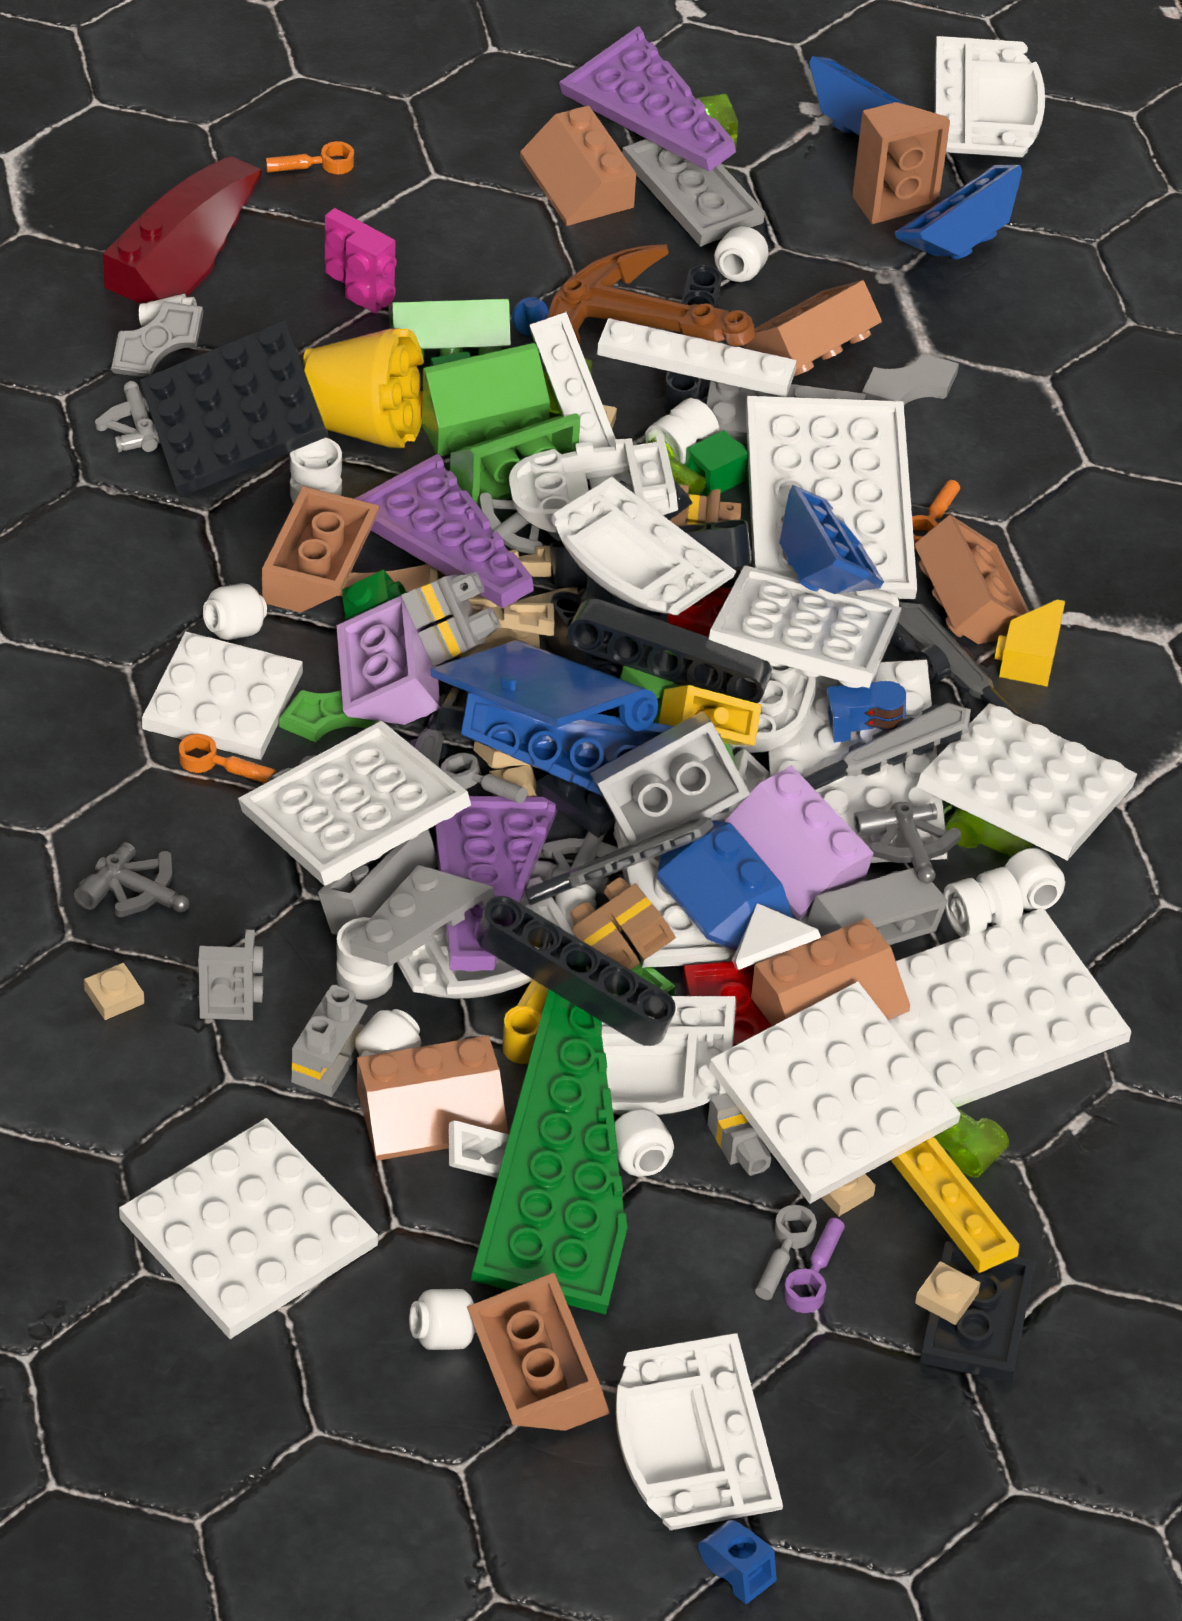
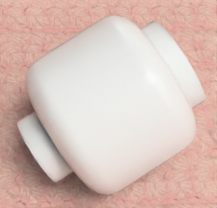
[714,226,768,282]
[203,583,267,640]
[1005,848,1065,912]
[355,1009,421,1057]
[614,1109,674,1177]
[409,1289,477,1350]

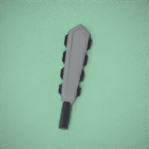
[803,703,971,790]

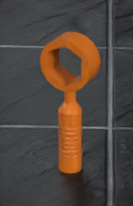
[265,141,354,174]
[912,480,960,551]
[179,734,277,784]

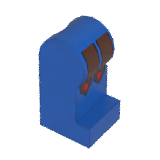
[827,681,906,743]

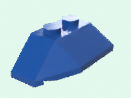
[809,56,907,135]
[895,165,1022,259]
[779,485,884,594]
[656,821,794,961]

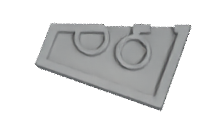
[350,865,495,966]

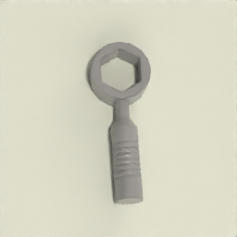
[441,753,527,804]
[755,1205,817,1300]

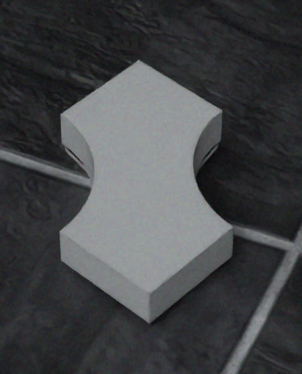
[111,301,204,378]
[862,353,959,405]

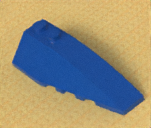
[461,693,721,796]

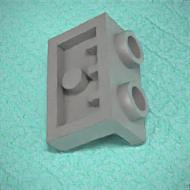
[198,930,263,1020]

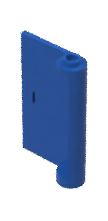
[430,640,658,731]

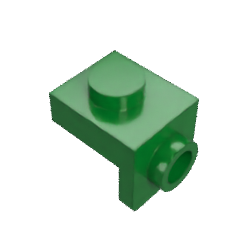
[342,569,407,620]

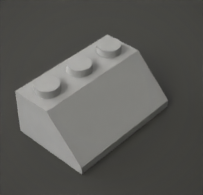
[590,711,751,844]

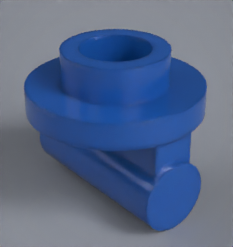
[512,297,549,336]

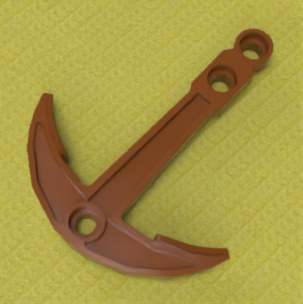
[546,244,756,346]

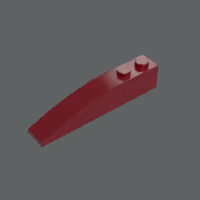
[103,156,262,304]

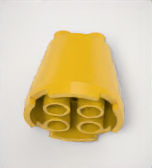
[304,329,424,448]

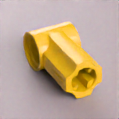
[502,980,548,1064]

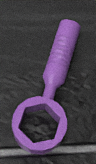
[783,1218,845,1313]

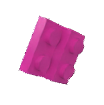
[325,208,397,314]

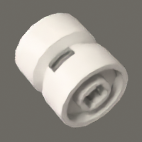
[645,398,720,470]
[290,438,342,503]
[943,867,1023,937]
[336,917,394,1000]

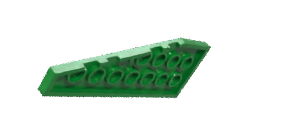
[471,989,628,1315]

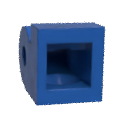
[698,1520,777,1605]

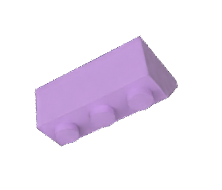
[336,596,441,725]
[724,765,874,920]

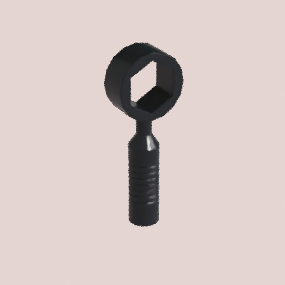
[890,626,951,684]

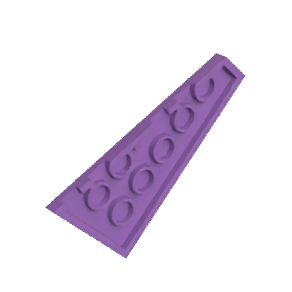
[559,26,736,172]
[355,454,534,608]
[433,796,558,972]

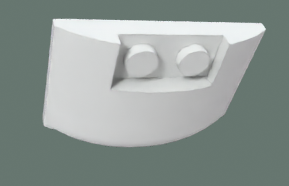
[934,36,1045,157]
[551,477,736,615]
[397,877,576,999]
[601,996,736,1115]
[616,1333,783,1530]

